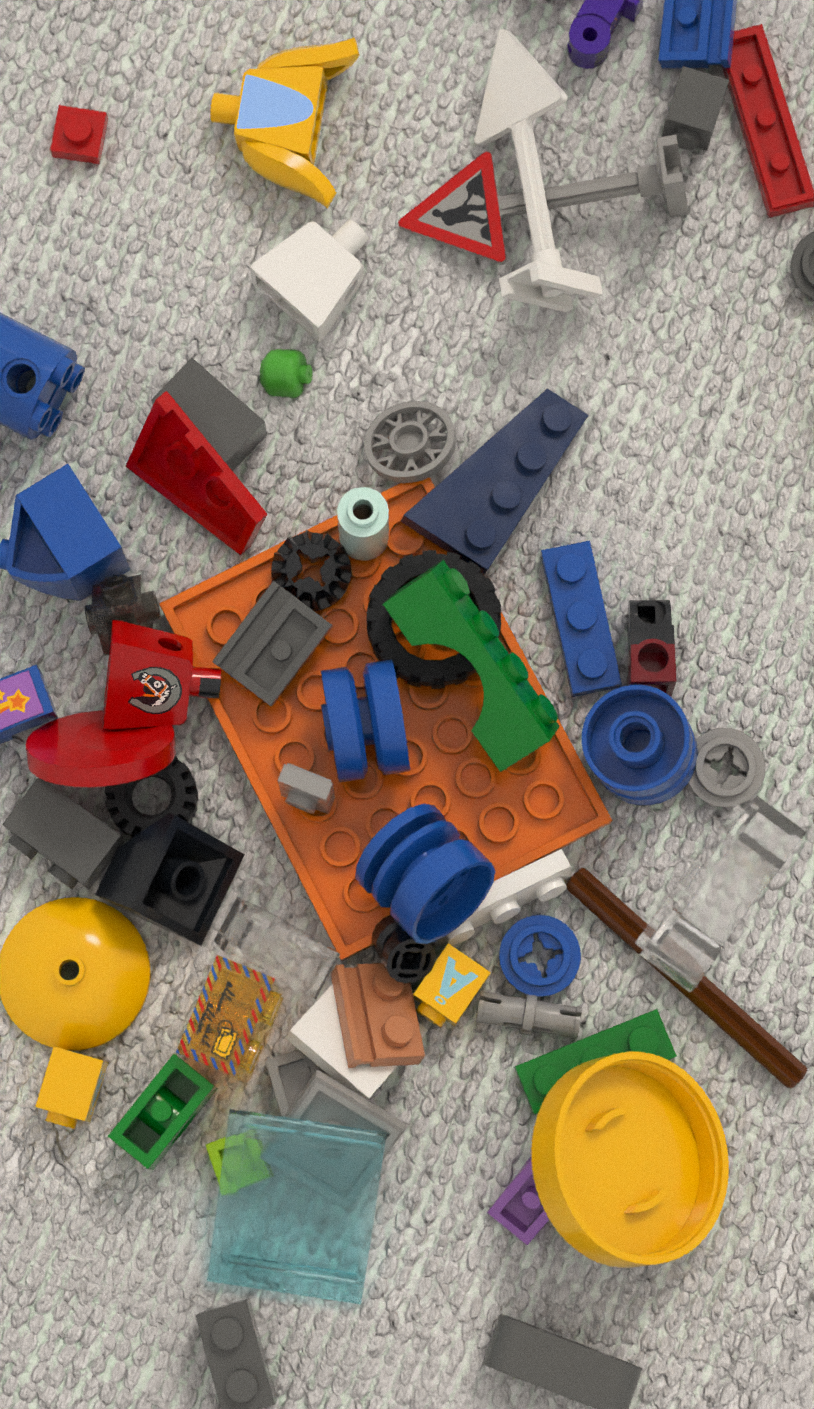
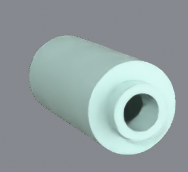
[337,487,389,561]

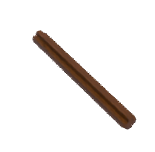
[566,868,808,1088]

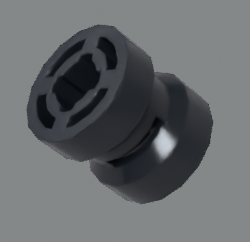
[372,915,436,983]

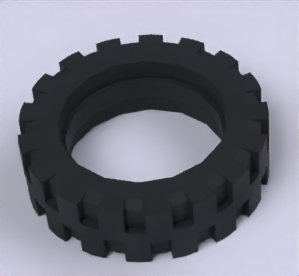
[367,550,501,689]

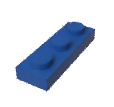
[540,541,622,697]

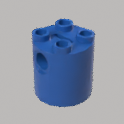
[0,312,85,440]

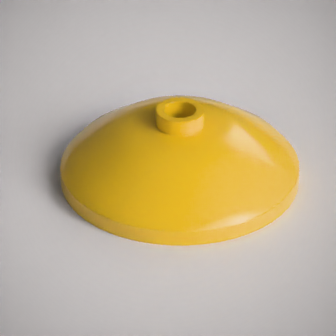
[0,897,151,1051]

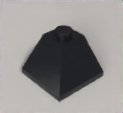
[95,813,245,946]

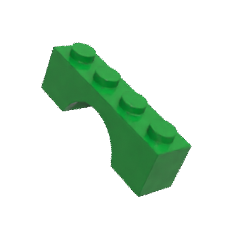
[383,560,560,772]

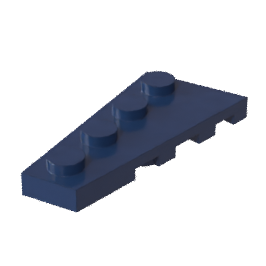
[400,388,588,575]

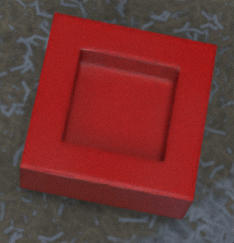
[50,105,108,165]

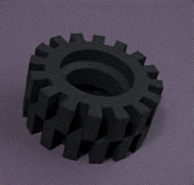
[104,755,199,837]

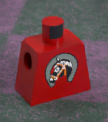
[103,620,221,729]

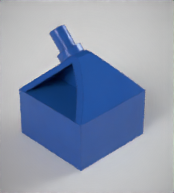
[0,464,131,601]

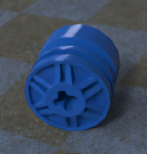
[355,804,496,944]

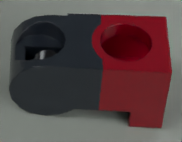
[627,600,677,697]

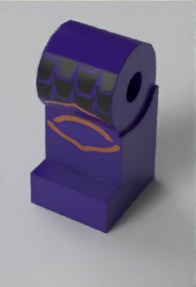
[567,0,644,69]

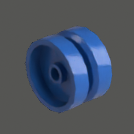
[321,660,410,783]

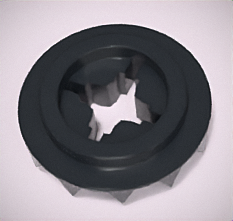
[271,530,351,611]

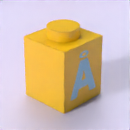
[413,943,491,1028]
[35,1047,108,1129]

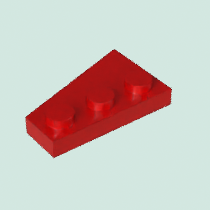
[125,391,268,556]

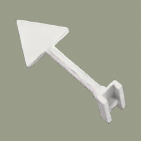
[474,29,603,312]

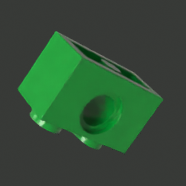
[108,1054,218,1170]

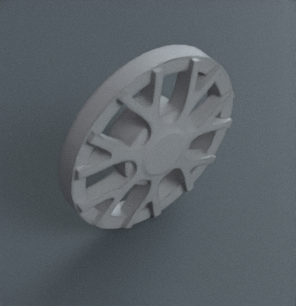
[364,401,457,483]

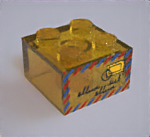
[176,955,284,1081]

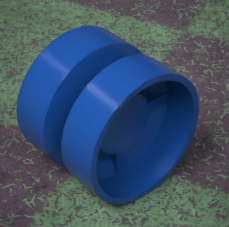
[582,685,698,806]

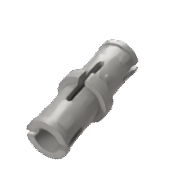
[476,990,582,1040]

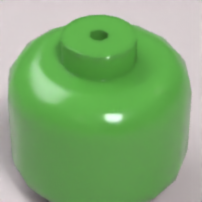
[260,349,313,398]

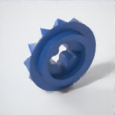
[499,915,581,997]

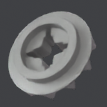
[688,728,765,808]

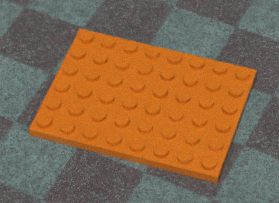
[159,477,613,962]

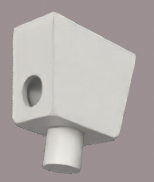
[250,219,369,343]

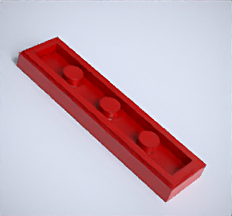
[721,24,814,218]

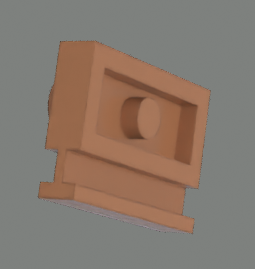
[331,963,425,1068]

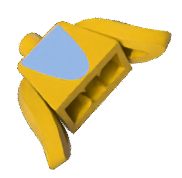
[210,37,359,208]

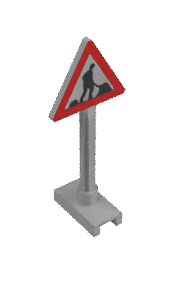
[398,135,689,265]

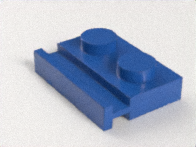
[658,0,737,68]

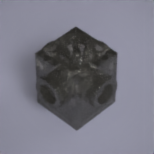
[85,574,161,656]

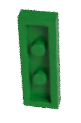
[514,1009,677,1115]

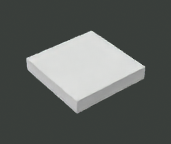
[285,964,428,1100]

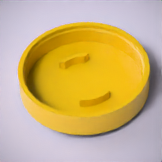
[531,1052,729,1268]

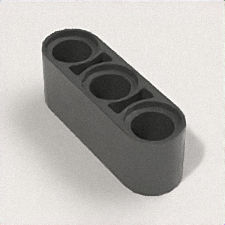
[482,1314,643,1409]

